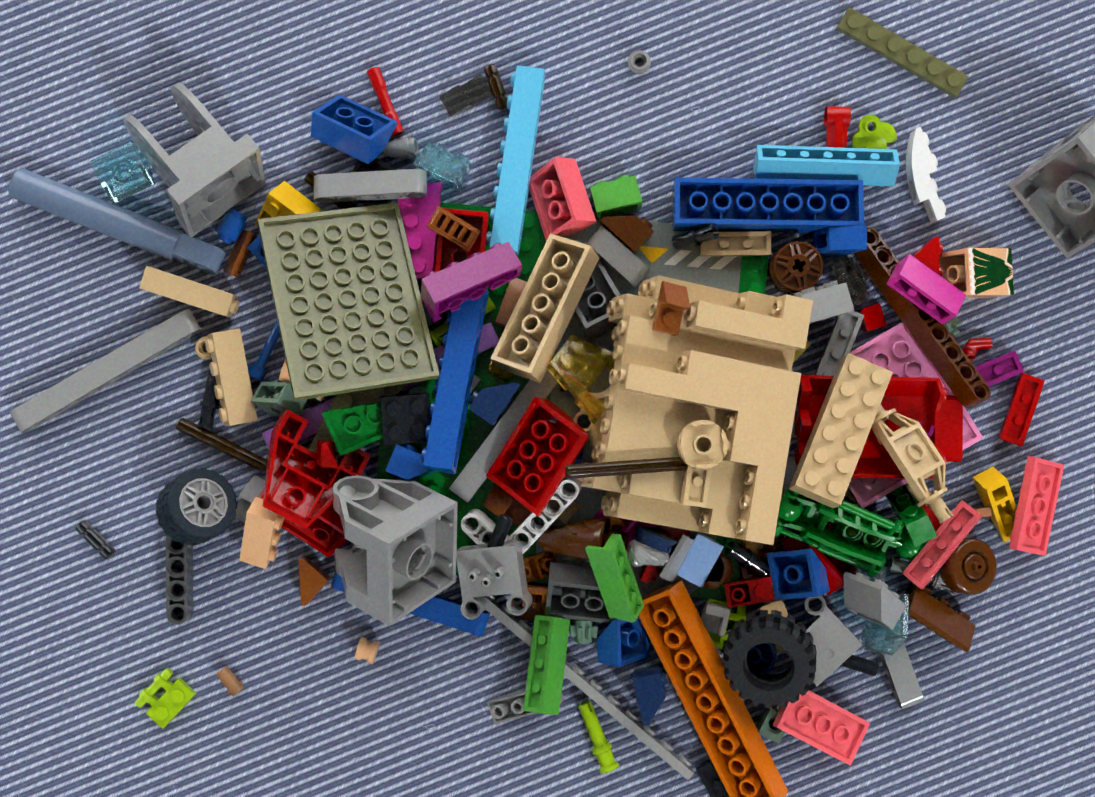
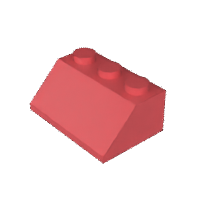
[529,157,596,241]

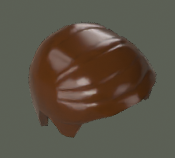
[703,552,733,589]

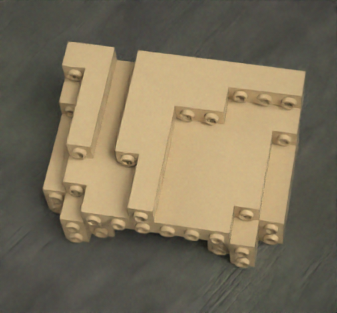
[578,275,813,545]

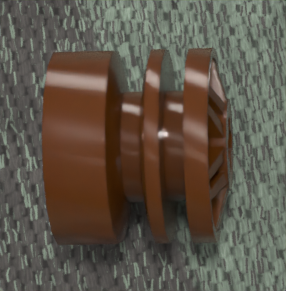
[767,241,823,294]

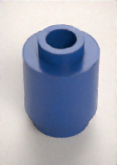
[215,208,248,245]

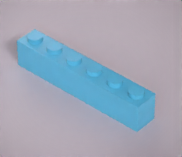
[753,145,900,186]

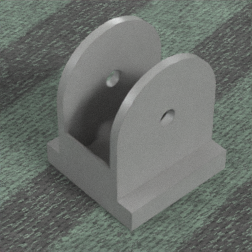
[123,82,266,238]

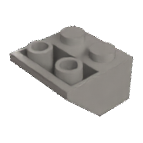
[844,572,906,630]

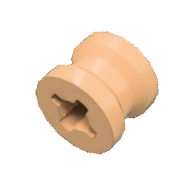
[355,637,380,664]

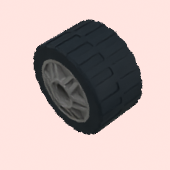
[156,468,237,545]

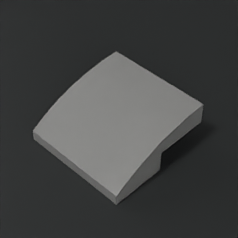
[659,533,694,582]

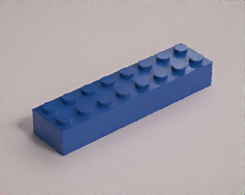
[672,177,864,233]

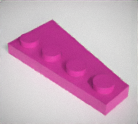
[397,182,443,281]

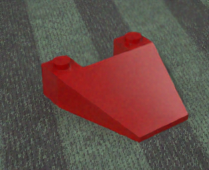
[262,409,371,529]

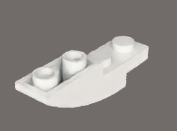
[906,127,946,224]

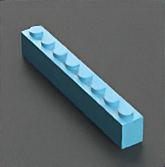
[486,65,546,256]

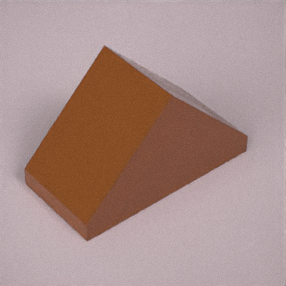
[298,556,331,606]
[521,583,547,620]

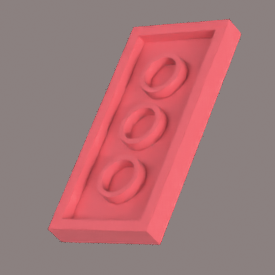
[1009,456,1064,556]
[773,691,870,766]

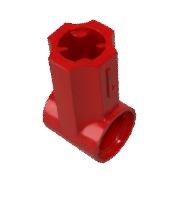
[824,106,851,148]

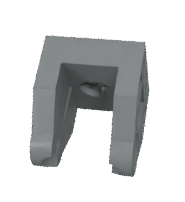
[1008,115,1095,258]
[333,475,457,626]

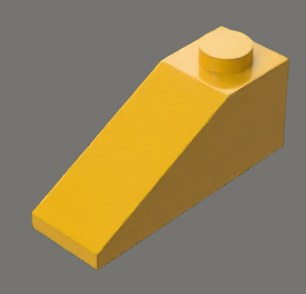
[973,467,1017,543]

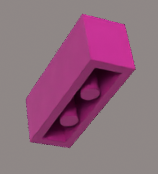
[887,254,966,324]

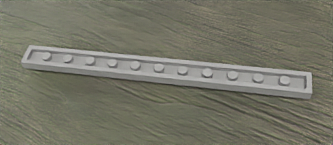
[484,595,694,780]

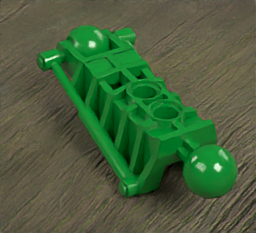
[775,488,925,578]

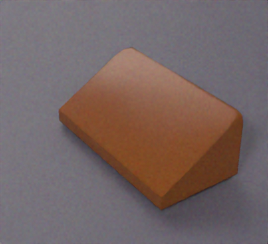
[223,230,257,278]

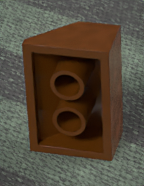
[900,584,976,653]

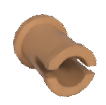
[216,666,244,697]

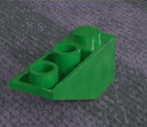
[885,484,937,547]

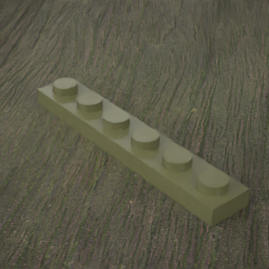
[836,7,969,98]

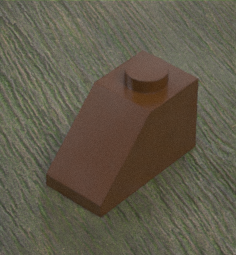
[600,216,654,254]

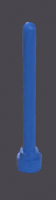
[248,321,280,381]

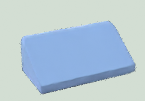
[677,534,724,587]

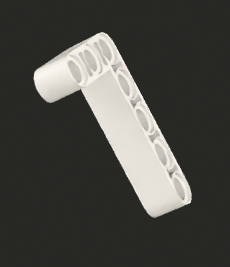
[461,477,582,554]

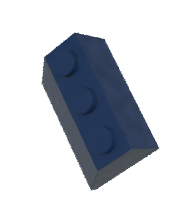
[468,383,521,425]

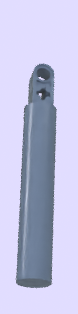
[9,168,226,275]

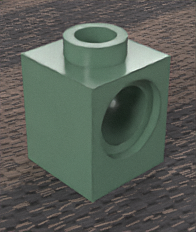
[756,704,785,744]

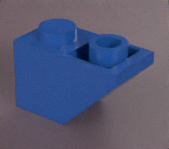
[814,225,867,258]

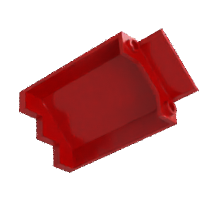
[794,375,963,479]

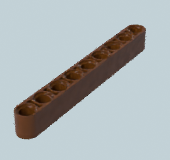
[854,227,991,409]

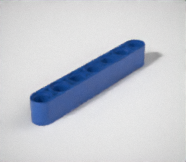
[331,570,490,636]

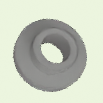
[628,50,651,74]

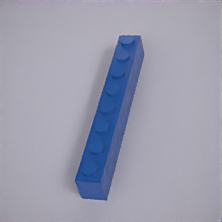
[421,289,489,474]

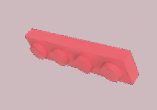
[902,500,983,589]

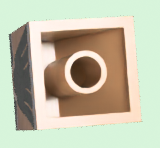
[939,248,1014,299]

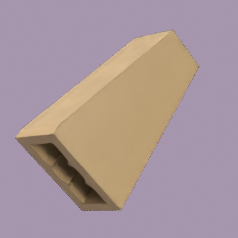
[139,266,239,318]

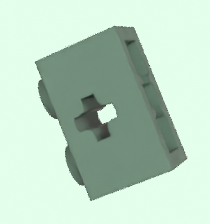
[251,381,307,416]

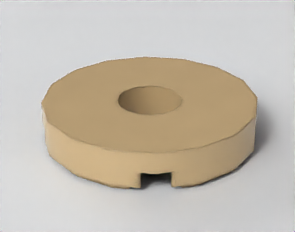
[677,419,728,470]

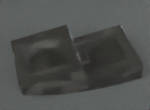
[439,74,493,117]

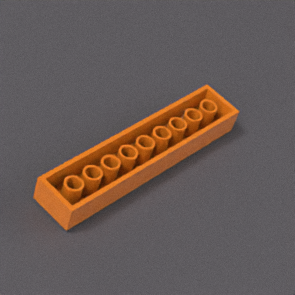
[639,580,788,797]

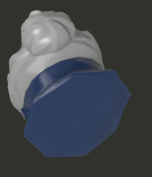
[627,524,677,567]

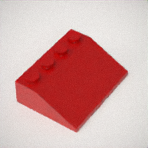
[486,397,590,517]

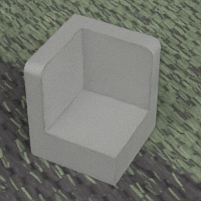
[701,601,731,637]

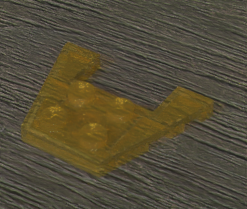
[546,335,615,424]

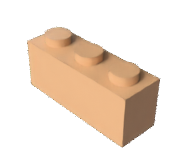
[239,497,284,569]

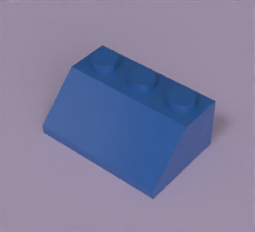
[311,95,397,164]

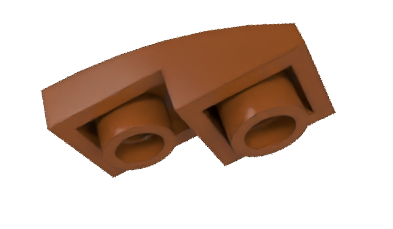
[523,551,556,583]

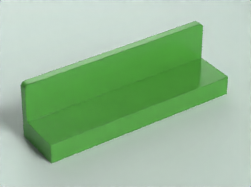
[585,534,644,622]
[523,615,570,715]

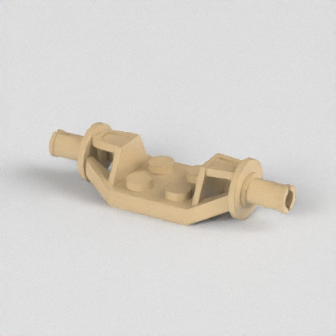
[871,404,954,523]

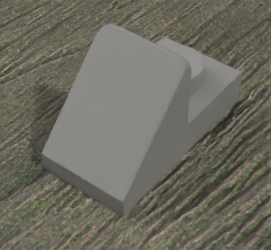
[235,474,265,523]

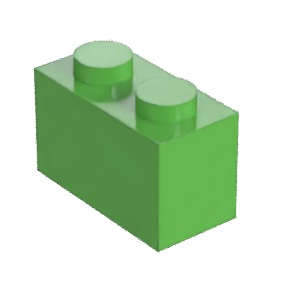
[590,175,642,220]

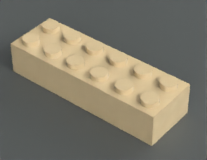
[490,233,599,383]
[789,353,893,508]

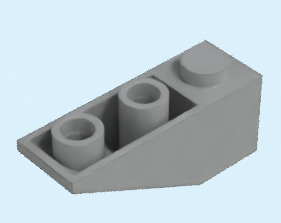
[487,687,565,724]

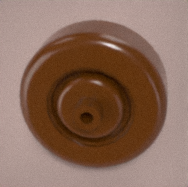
[939,538,997,595]

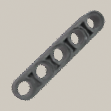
[166,535,194,625]

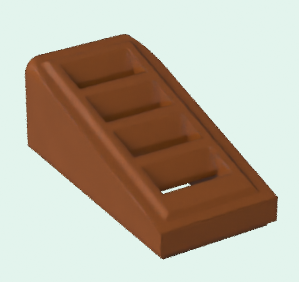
[427,206,481,252]

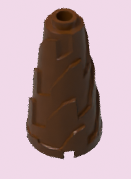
[538,517,628,560]

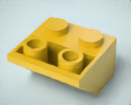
[255,181,321,226]

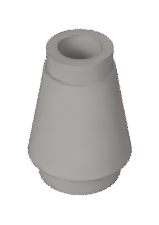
[383,136,419,159]

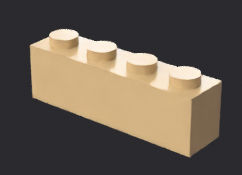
[205,328,258,426]

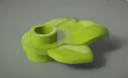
[852,115,897,149]

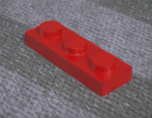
[998,373,1045,446]

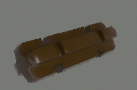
[484,64,508,110]

